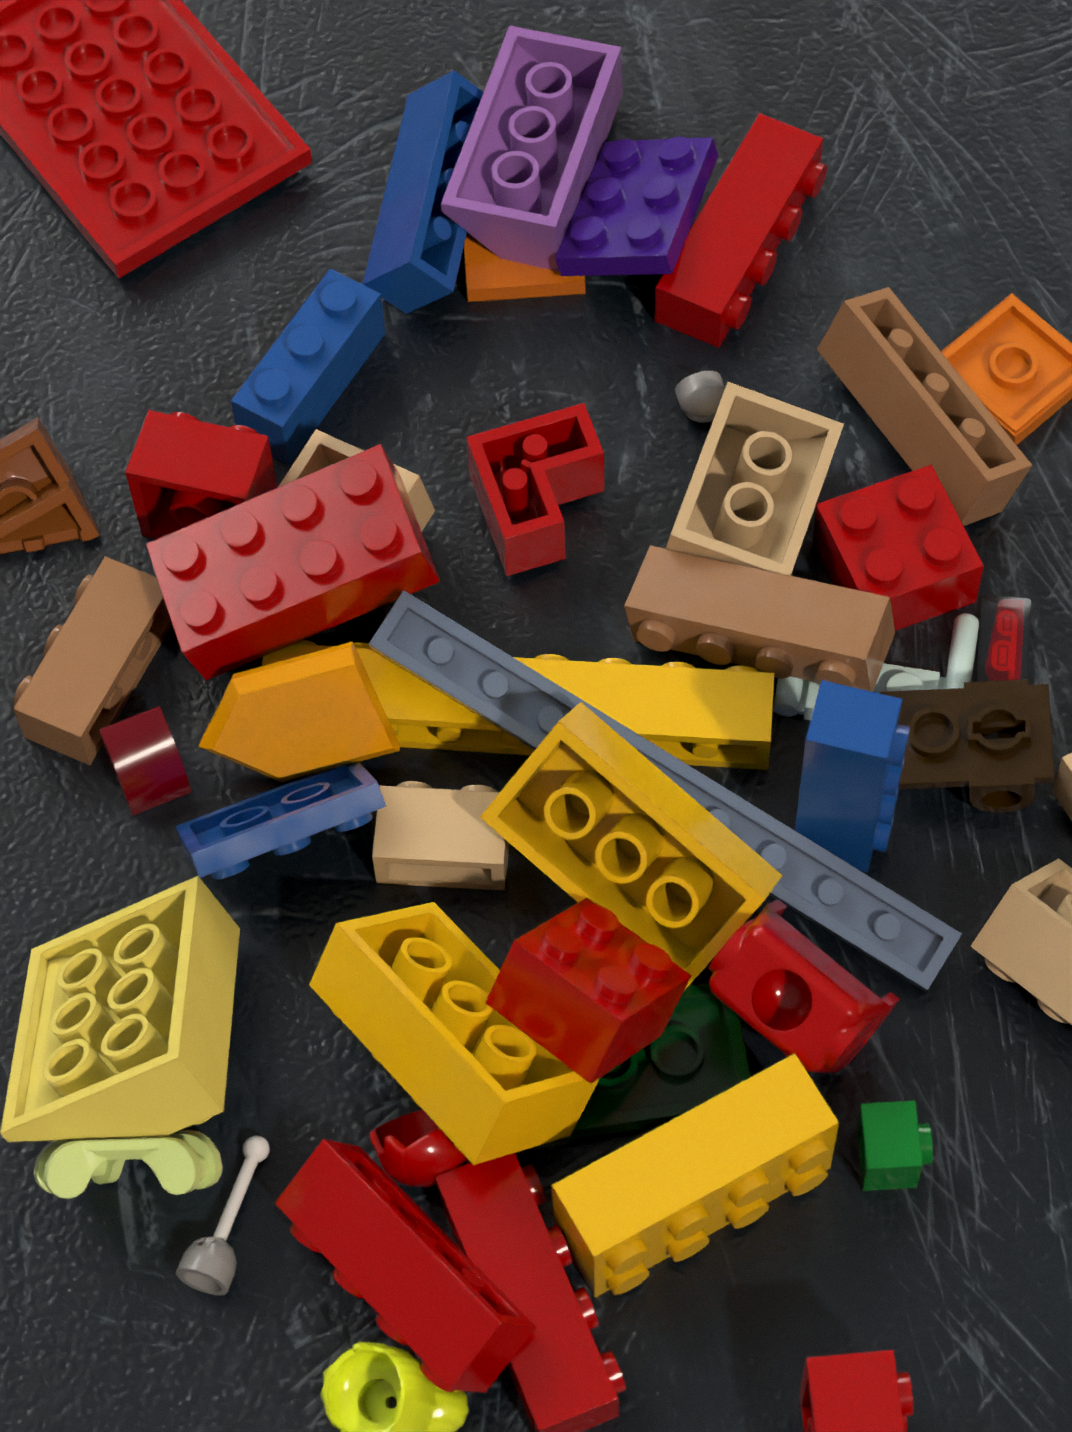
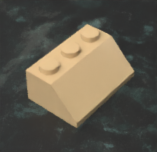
[665,382,844,576]
[971,858,1072,1025]

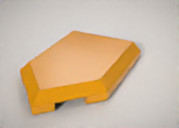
[198,641,400,782]

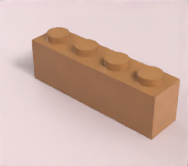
[817,287,1032,526]
[624,545,895,692]

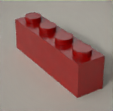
[655,113,827,348]
[275,1139,536,1393]
[435,1153,626,1432]

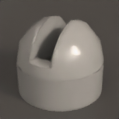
[675,371,725,423]

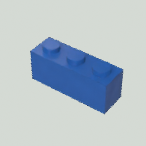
[231,269,386,465]

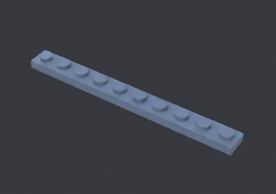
[369,590,962,992]

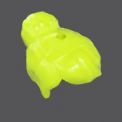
[320,1342,469,1432]

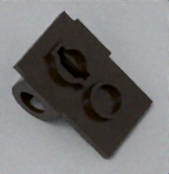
[880,679,1055,813]

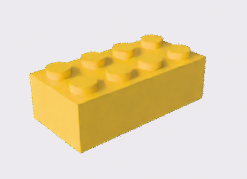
[480,702,783,991]
[309,902,600,1165]
[552,1054,839,1298]

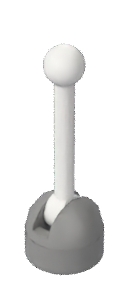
[176,1136,270,1295]

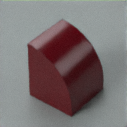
[99,706,192,816]

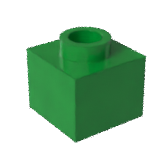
[856,1101,933,1191]

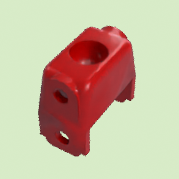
[709,899,900,1073]

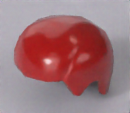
[370,1109,471,1187]

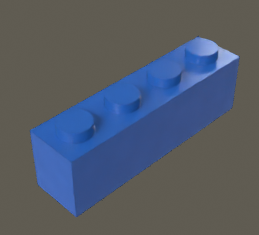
[363,70,484,314]
[795,680,911,873]

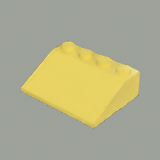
[0,876,240,1142]

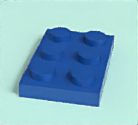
[175,762,386,879]

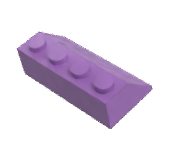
[441,26,623,272]

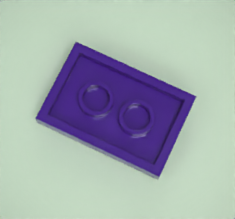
[555,137,719,276]

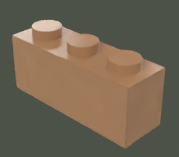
[13,556,173,765]

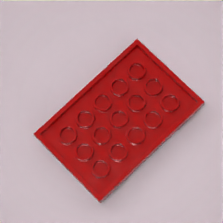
[0,0,312,279]

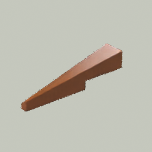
[0,417,99,554]

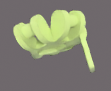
[34,1130,222,1199]

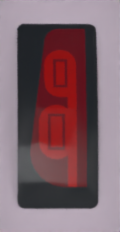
[976,595,1031,682]

